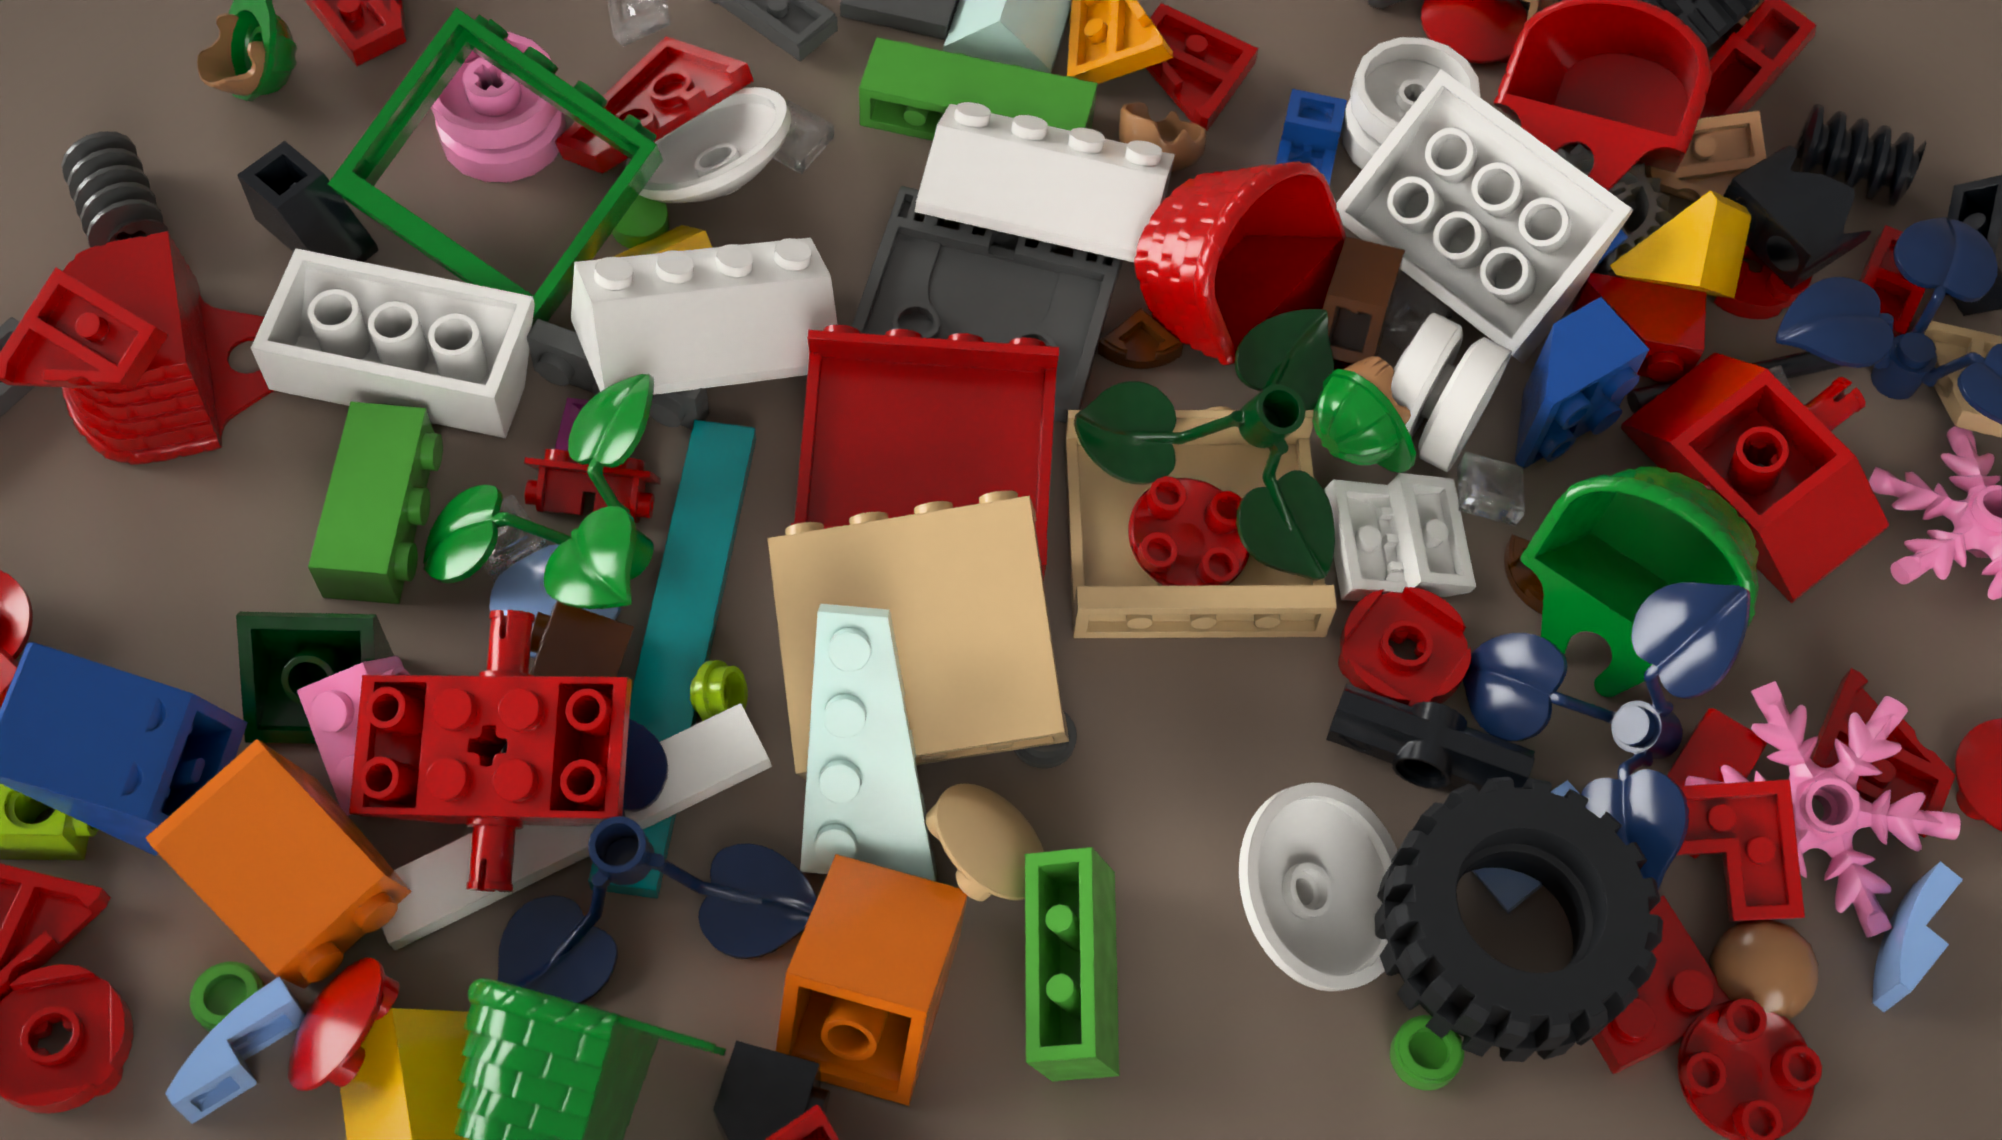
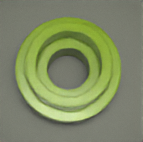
[690,660,748,721]

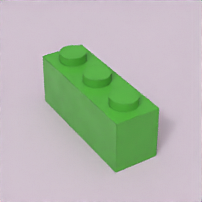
[308,401,443,604]
[1025,847,1120,1081]

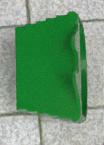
[1520,467,1759,697]
[454,978,726,1140]

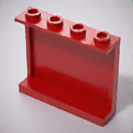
[790,325,1059,581]

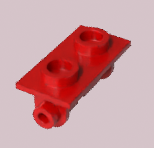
[524,449,661,523]

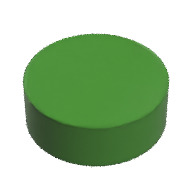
[612,195,669,248]
[190,961,266,1033]
[1390,1015,1464,1091]

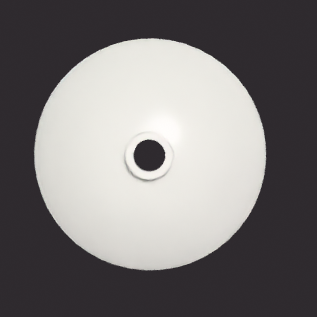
[626,87,791,203]
[1239,783,1397,991]

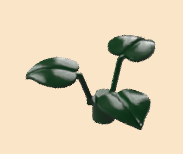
[1074,309,1335,580]

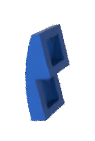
[1275,89,1347,186]

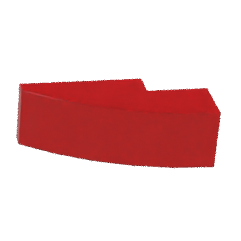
[1699,0,1817,119]

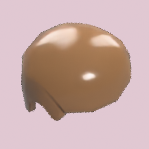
[1119,102,1207,173]
[1709,920,1818,1020]

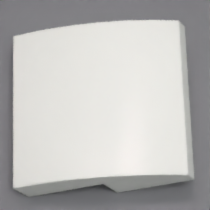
[1324,473,1476,601]

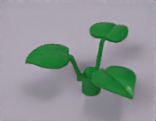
[423,374,654,609]

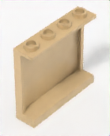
[1064,406,1337,638]
[767,491,1069,780]

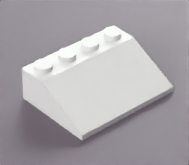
[1336,69,1633,364]

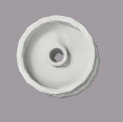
[1341,37,1481,170]
[1391,312,1512,472]

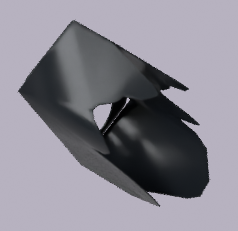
[1723,146,1872,289]

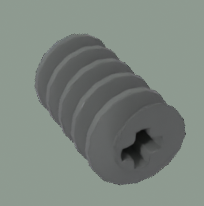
[61,131,168,248]

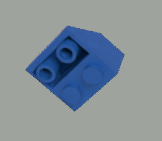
[1515,297,1649,470]

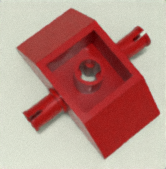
[1621,352,1889,603]
[349,610,632,892]

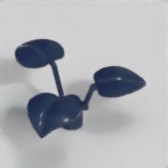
[1776,217,2002,425]
[1463,582,1750,890]
[497,719,817,1004]

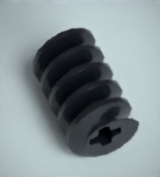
[1795,104,1926,206]

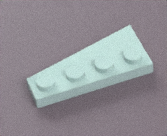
[800,603,937,881]

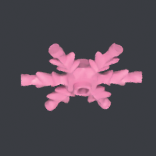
[1869,426,2002,600]
[1684,681,1961,938]

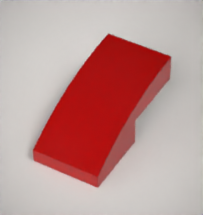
[1859,225,1926,337]

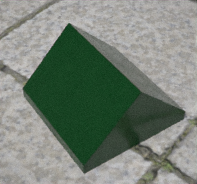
[236,611,394,744]

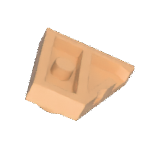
[1645,110,1767,202]

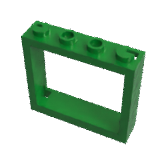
[328,7,663,327]

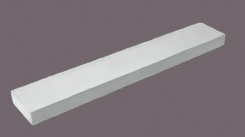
[382,703,772,951]

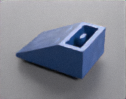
[0,642,247,856]

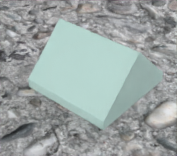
[943,0,1072,73]

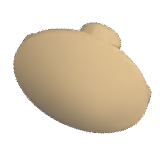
[925,784,1044,901]

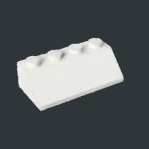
[915,102,1175,262]
[571,238,838,395]
[251,248,535,438]

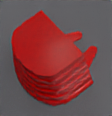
[1493,0,1712,191]
[1134,161,1346,365]
[62,231,274,465]

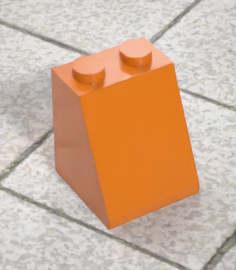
[145,739,412,989]
[776,854,968,1106]

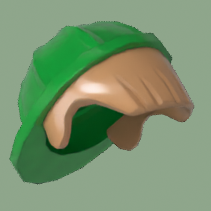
[197,0,297,101]
[1312,356,1416,473]

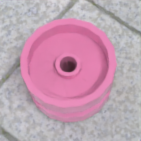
[431,32,566,182]

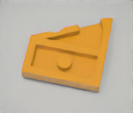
[1067,0,1173,84]

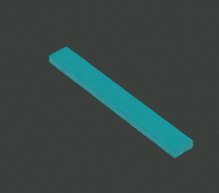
[588,420,757,899]

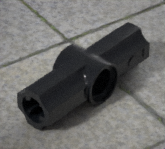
[1326,684,1535,792]

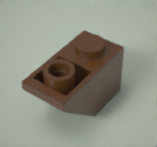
[1323,236,1405,363]
[529,601,634,677]

